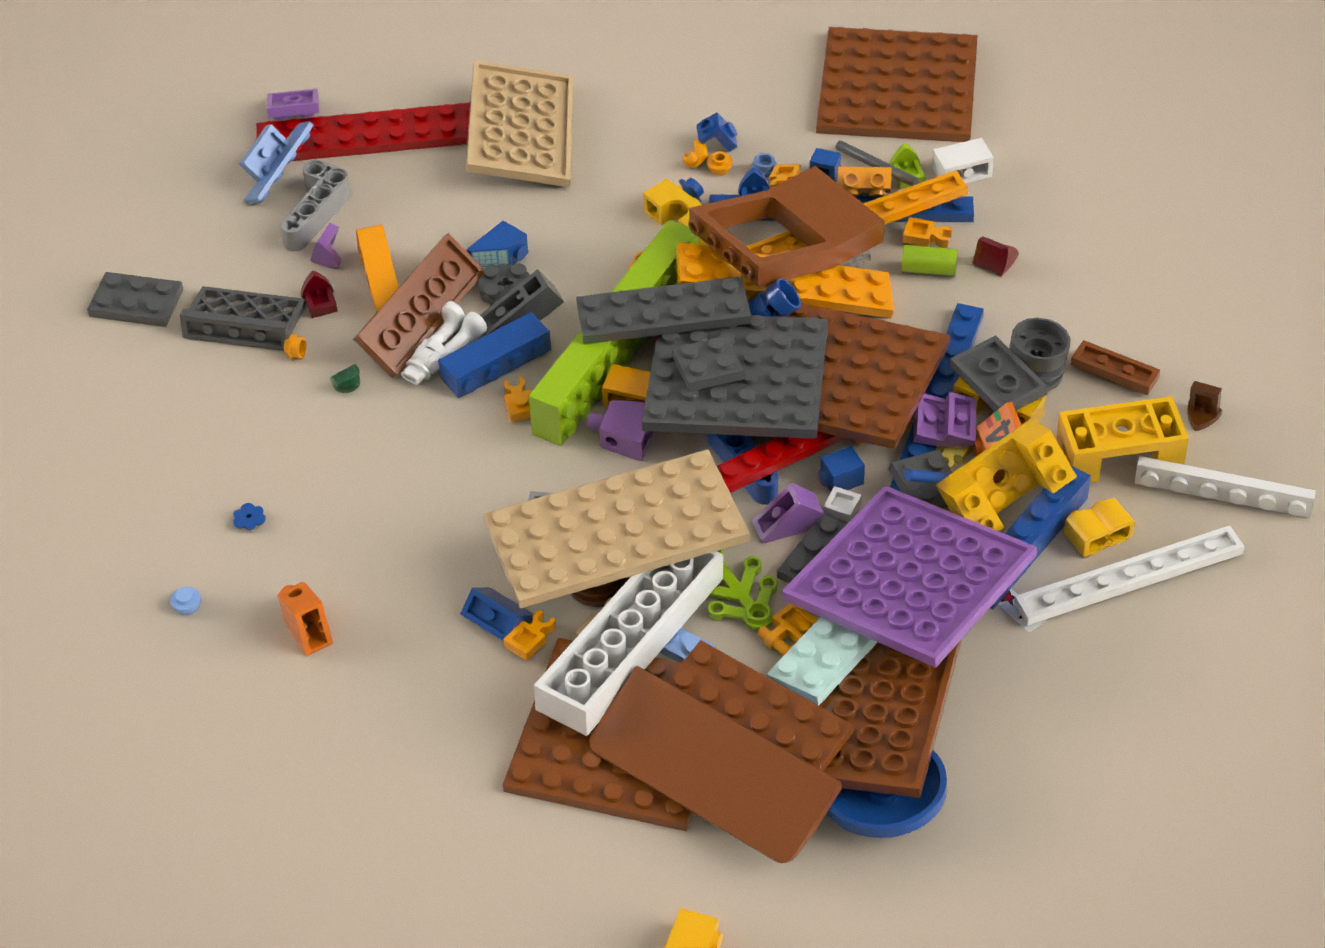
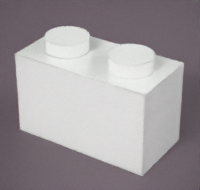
[932,138,994,183]

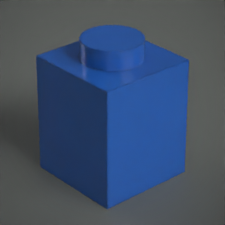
[818,446,865,492]

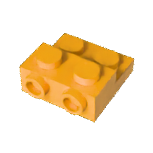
[838,166,892,197]

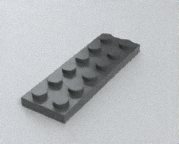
[576,276,751,344]

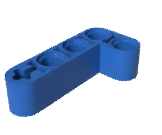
[708,434,778,505]

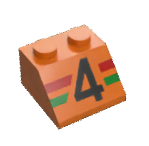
[972,402,1022,483]

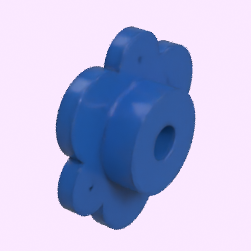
[233,503,266,530]

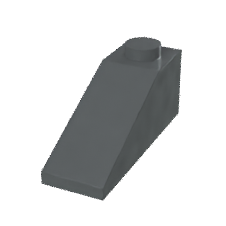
[480,269,564,336]

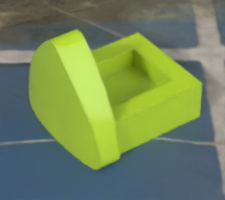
[889,143,926,189]

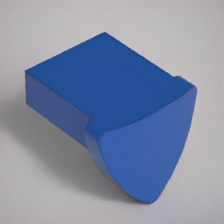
[738,168,770,196]

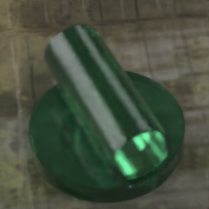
[330,364,360,393]

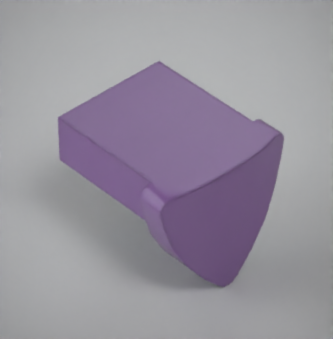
[311,223,342,268]

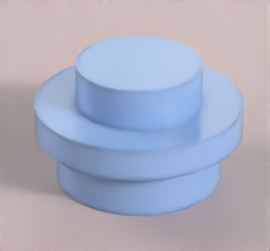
[170,587,201,615]

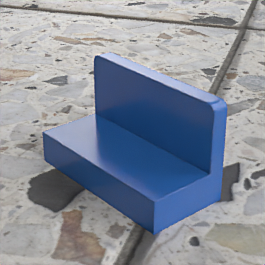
[460,587,534,641]

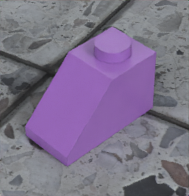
[752,483,824,543]

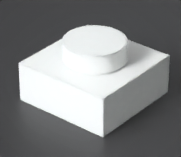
[823,486,861,522]

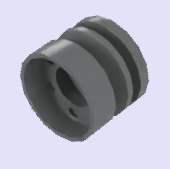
[1009,317,1071,391]

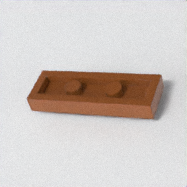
[1070,340,1160,395]

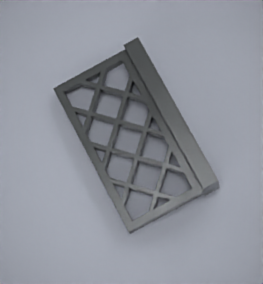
[180,286,306,350]

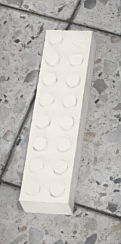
[534,551,723,736]

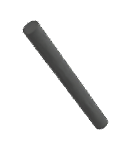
[836,140,920,186]

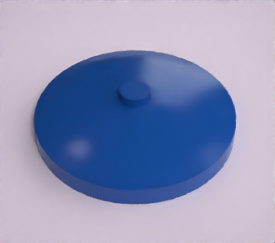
[826,750,947,838]

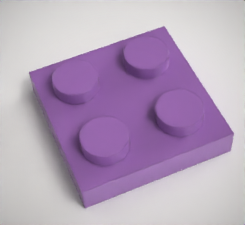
[267,88,319,120]

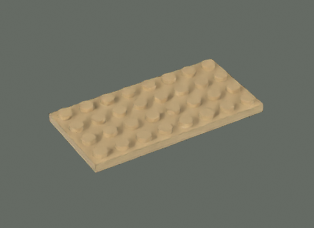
[483,449,750,609]

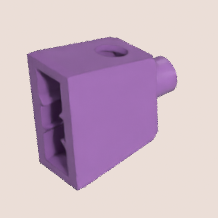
[587,400,654,461]

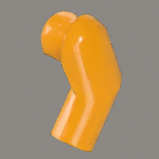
[683,138,708,168]

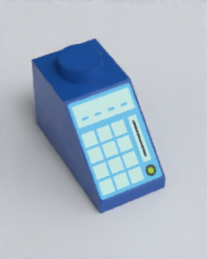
[467,220,528,268]

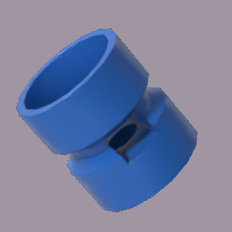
[748,278,801,317]

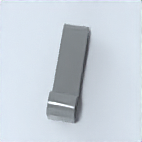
[280,160,351,252]

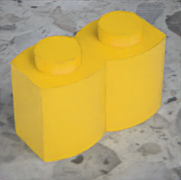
[1063,498,1135,557]

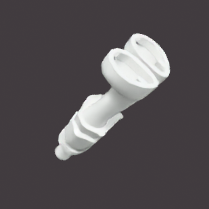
[401,301,487,385]

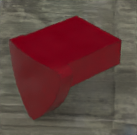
[973,236,1019,277]
[301,271,338,318]

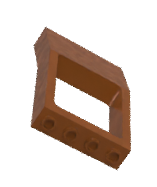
[688,166,885,287]

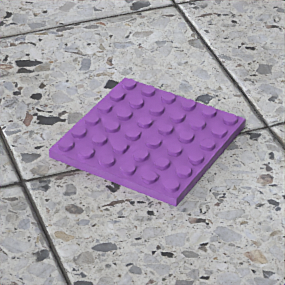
[781,486,1037,668]

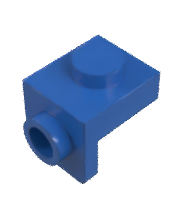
[696,112,737,152]

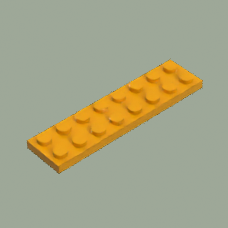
[676,242,894,318]

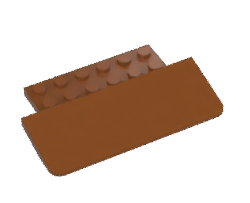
[590,640,854,863]

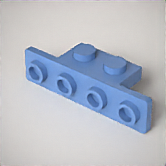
[239,121,314,204]

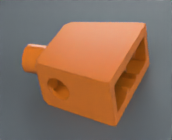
[277,582,333,656]

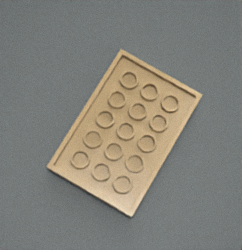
[466,60,574,187]

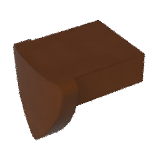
[1187,381,1222,431]

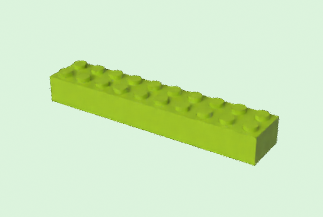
[529,220,700,446]

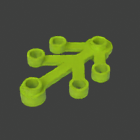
[704,549,777,630]

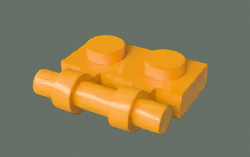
[757,603,818,656]

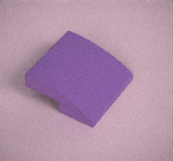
[913,392,976,447]

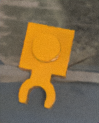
[770,164,802,188]
[902,217,952,248]
[504,377,532,422]
[503,610,556,661]

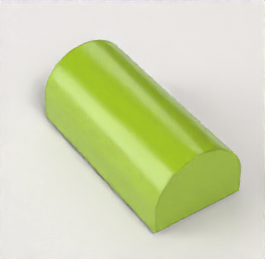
[901,245,958,276]

